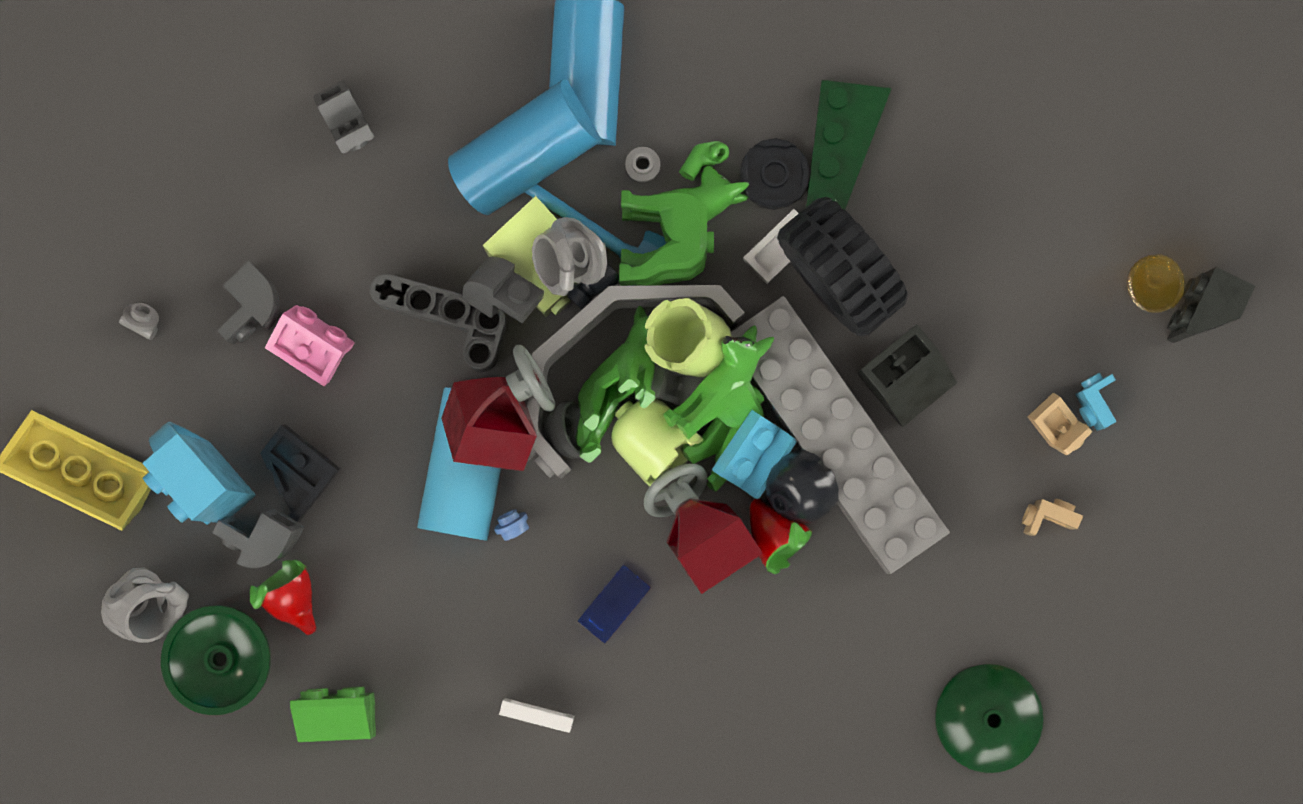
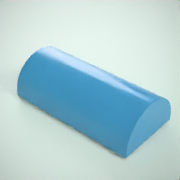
[549,0,624,146]
[448,79,602,215]

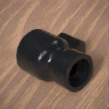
[567,263,619,310]

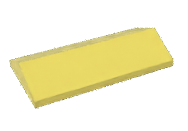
[0,410,151,531]

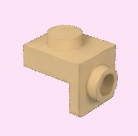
[1028,393,1092,455]
[1022,499,1083,536]

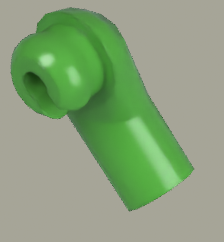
[679,141,729,181]

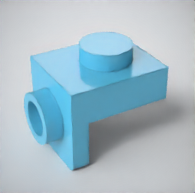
[1075,372,1117,431]

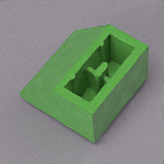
[290,686,376,742]

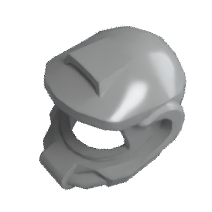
[532,217,607,296]
[101,567,189,643]

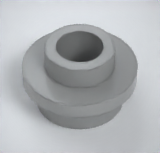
[625,147,660,183]

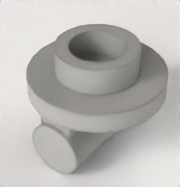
[119,303,159,340]

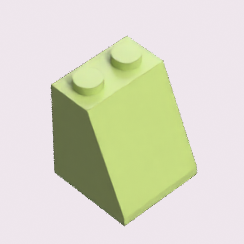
[483,196,571,317]

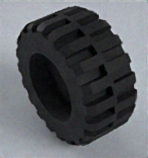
[777,197,908,336]

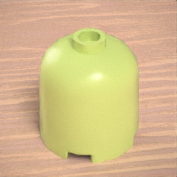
[645,298,732,377]
[611,398,703,487]

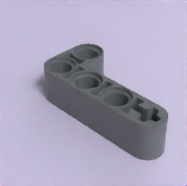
[369,274,507,372]

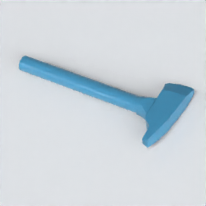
[524,184,666,286]

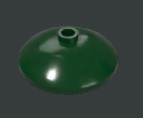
[161,605,271,715]
[935,664,1043,773]

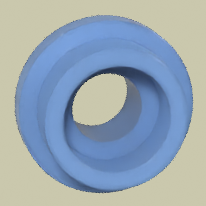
[494,509,529,541]

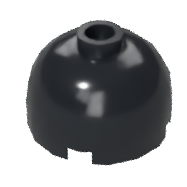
[765,450,839,524]

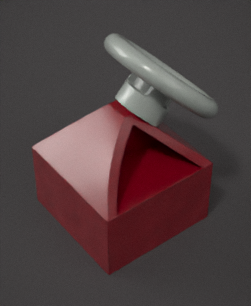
[441,345,555,471]
[643,463,763,594]

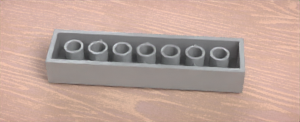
[731,296,950,574]

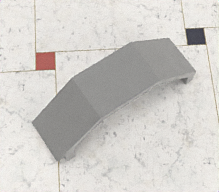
[527,285,744,479]

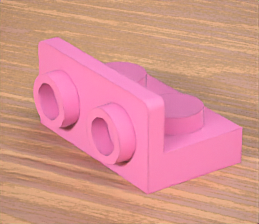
[265,305,355,386]

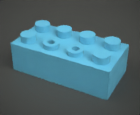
[142,422,256,525]

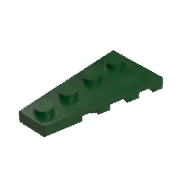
[806,80,892,210]

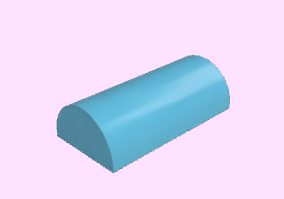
[417,387,501,541]

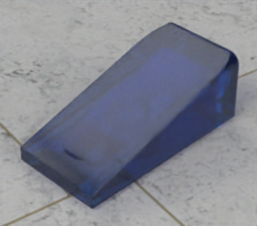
[577,565,651,643]

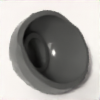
[544,401,581,459]

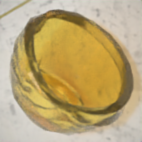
[1127,254,1185,313]

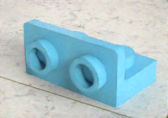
[712,410,797,499]

